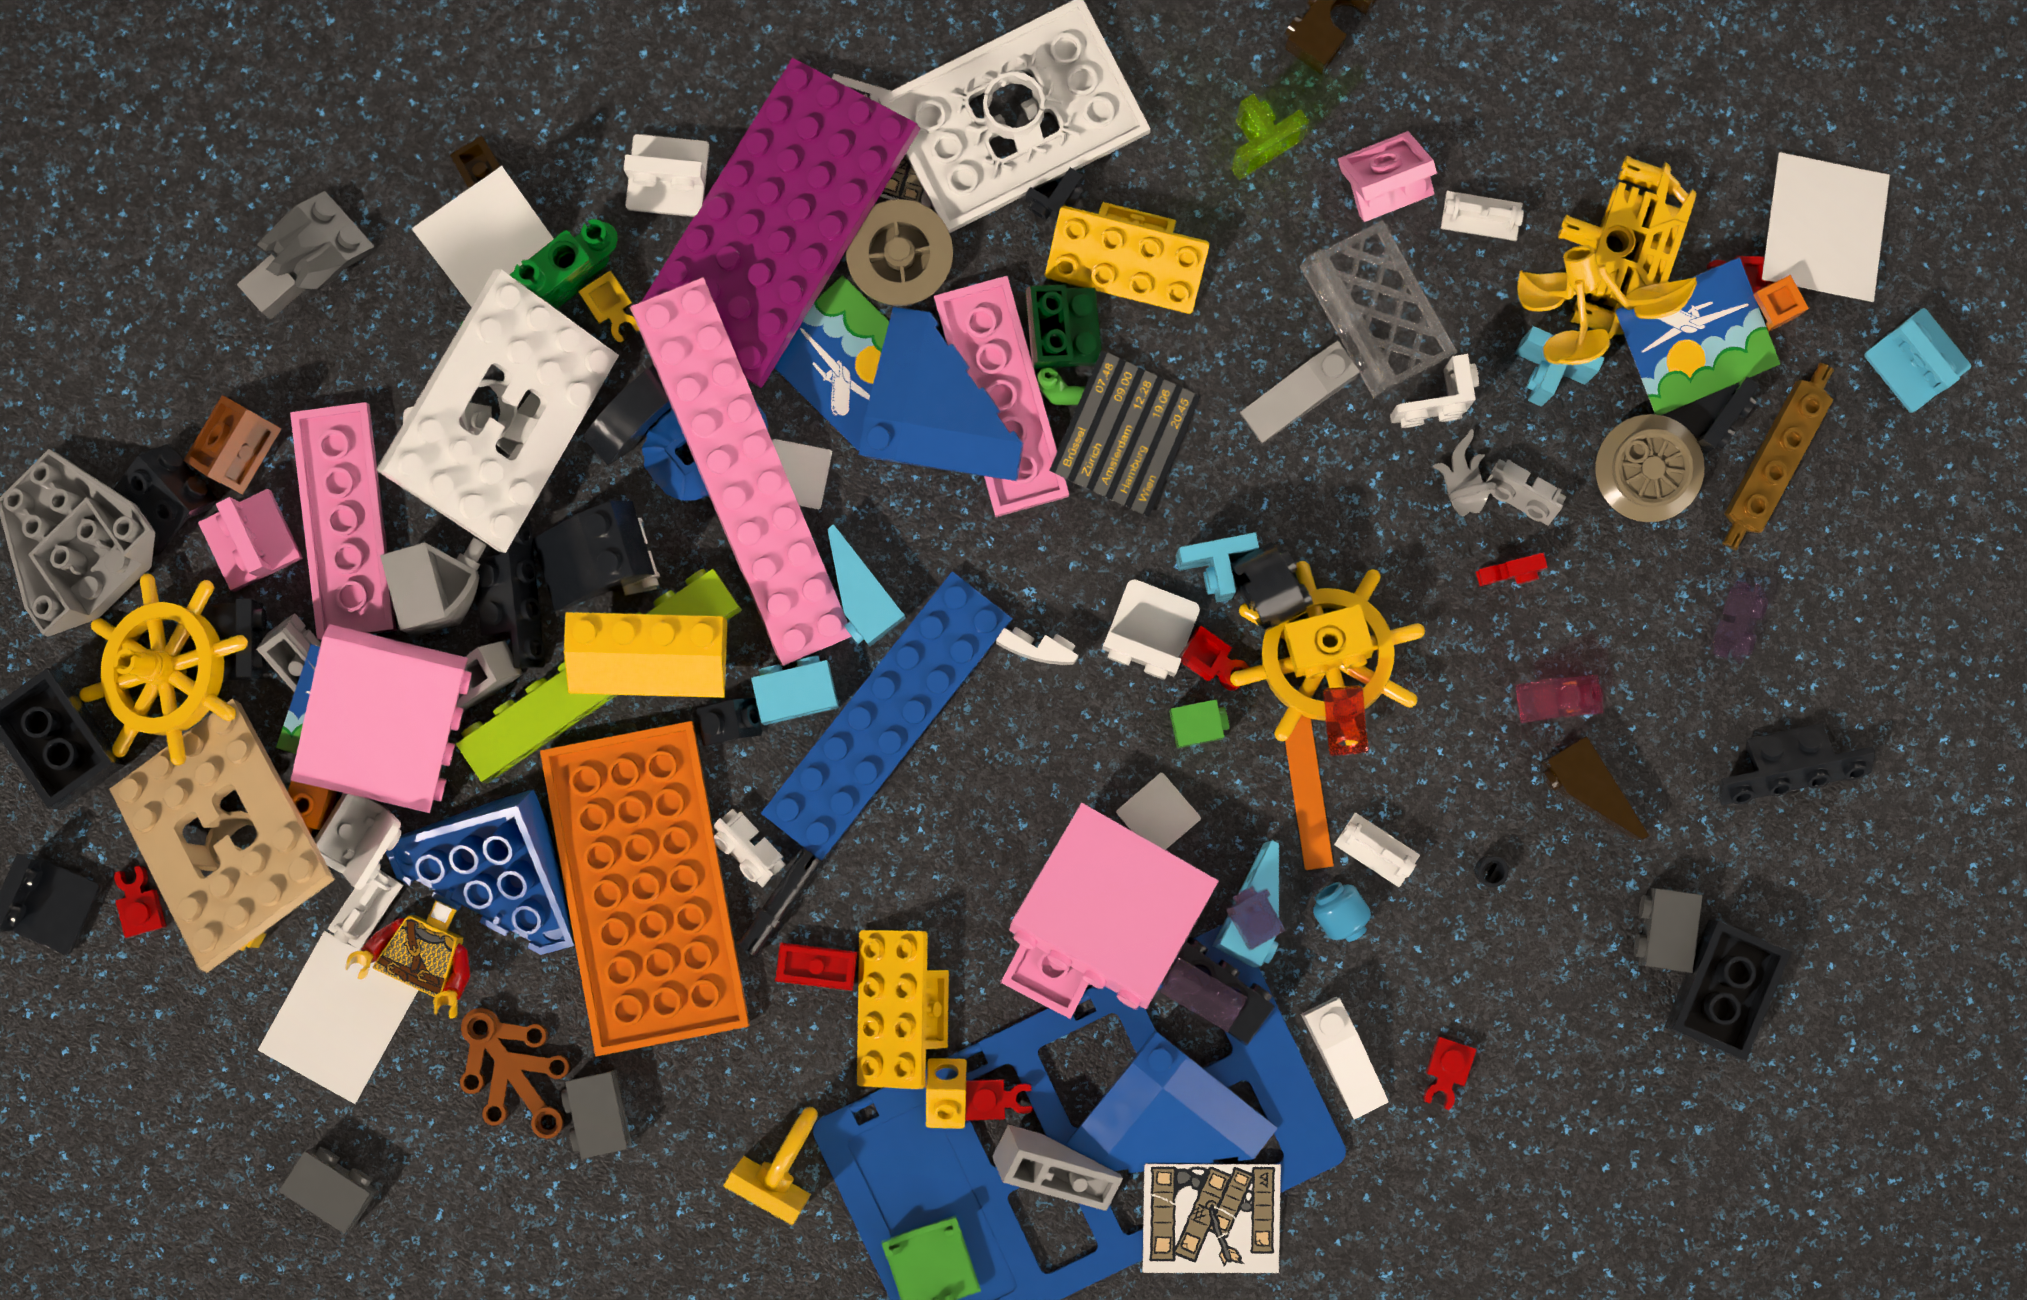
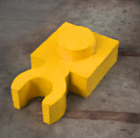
[578,271,640,343]

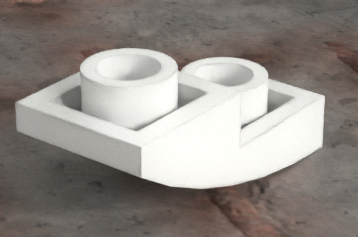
[996,627,1078,665]

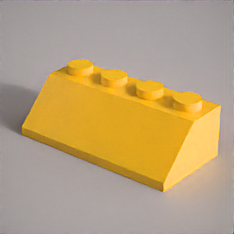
[564,612,727,698]

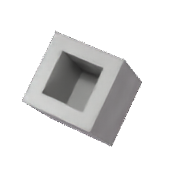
[237,254,305,319]

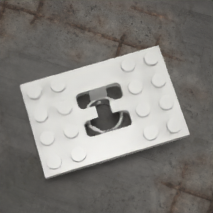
[878,0,1151,233]
[377,269,619,553]

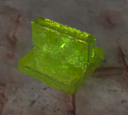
[1231,93,1309,180]

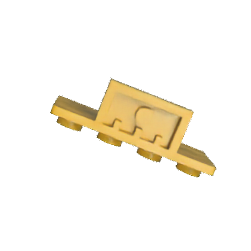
[1045,202,1210,314]
[857,930,949,1089]

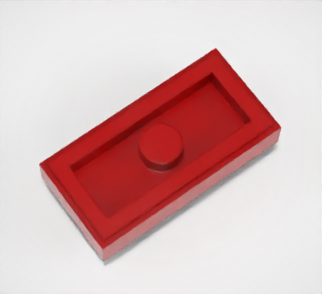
[775,942,858,991]

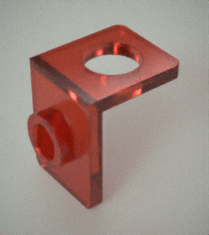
[1323,685,1369,756]

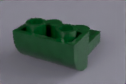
[1025,285,1102,370]

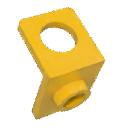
[926,1058,967,1129]

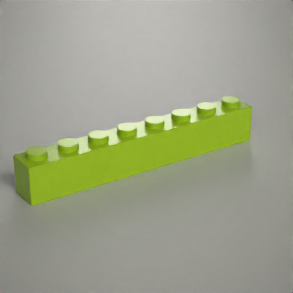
[456,568,742,784]

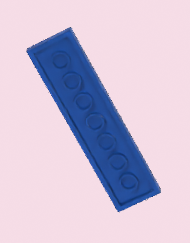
[761,571,1013,861]

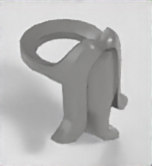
[1432,429,1497,517]

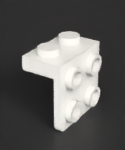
[1390,354,1479,428]
[1102,580,1200,680]
[314,793,401,890]

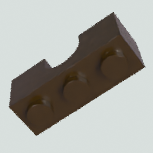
[1284,0,1377,75]

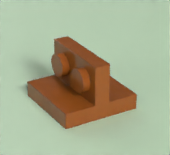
[183,395,281,495]

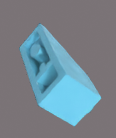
[827,524,906,647]
[1212,840,1279,968]

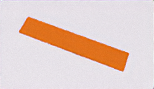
[1285,716,1333,870]

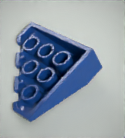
[858,307,1024,481]
[385,789,575,955]
[1064,1030,1278,1173]

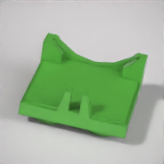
[881,1215,981,1300]

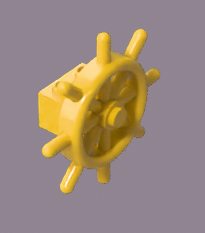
[1230,561,1425,750]

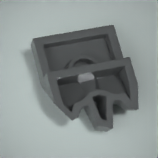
[257,191,375,289]

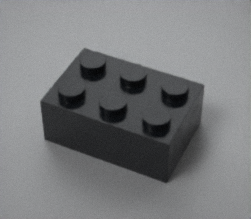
[0,668,126,810]
[1664,920,1791,1061]

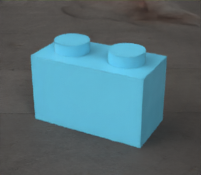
[751,656,839,725]

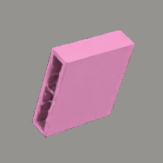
[291,624,472,813]
[1009,803,1219,1009]

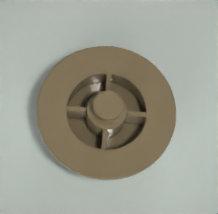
[846,199,953,306]
[1595,414,1705,522]

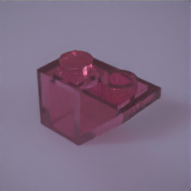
[1515,675,1604,723]

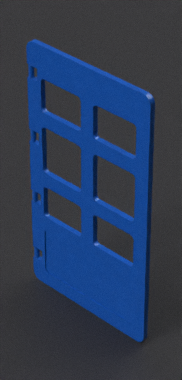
[813,924,1346,1300]

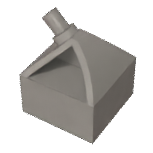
[380,537,487,637]

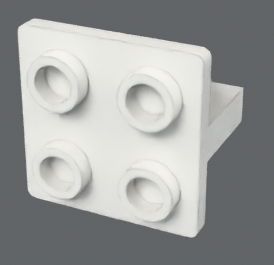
[624,134,709,217]

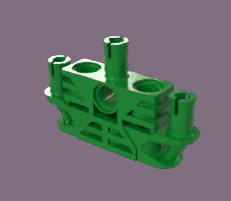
[460,219,618,327]

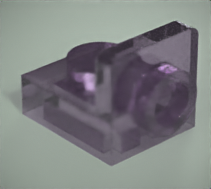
[1226,886,1286,950]

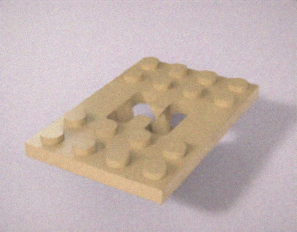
[110,698,335,973]

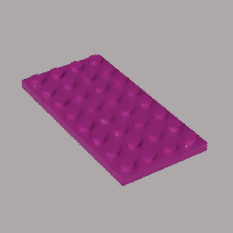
[642,58,921,388]

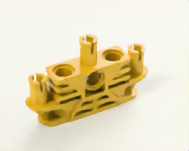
[1558,156,1696,340]

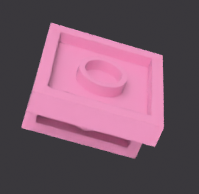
[1338,131,1437,222]
[198,489,303,592]
[1001,944,1089,1019]

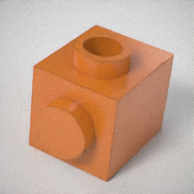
[288,781,337,834]

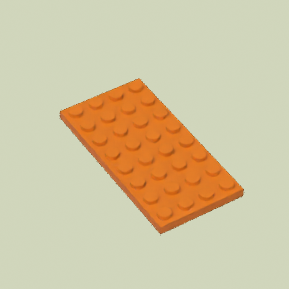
[540,721,750,1057]

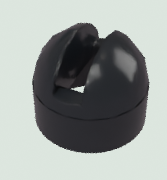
[1474,855,1509,887]

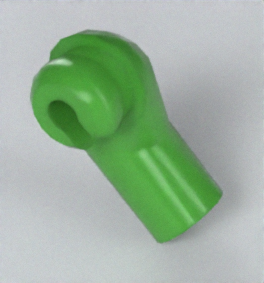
[1036,367,1086,405]

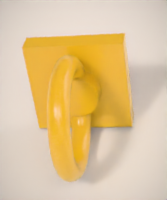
[724,1107,818,1225]

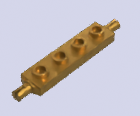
[1722,363,1834,551]

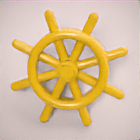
[79,573,248,766]

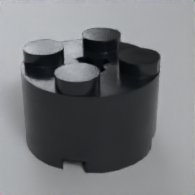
[1230,542,1313,632]

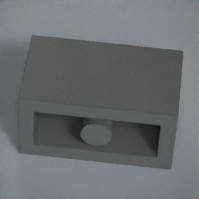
[1634,888,1703,973]
[561,1070,632,1159]
[279,1147,378,1234]

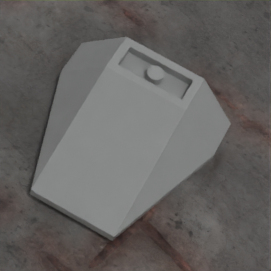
[0,449,155,637]

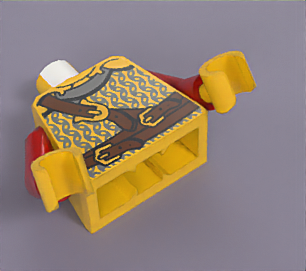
[345,901,471,1019]

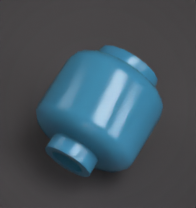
[1313,882,1371,942]

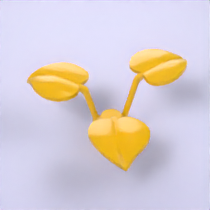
[1517,245,1697,365]

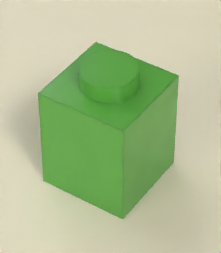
[1169,699,1229,749]

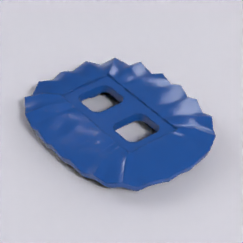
[642,400,768,501]

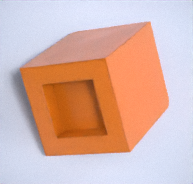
[1753,275,1809,332]

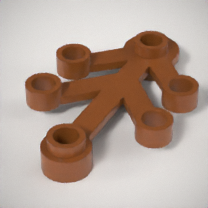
[460,1008,571,1139]

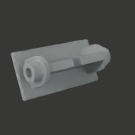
[1486,459,1566,526]

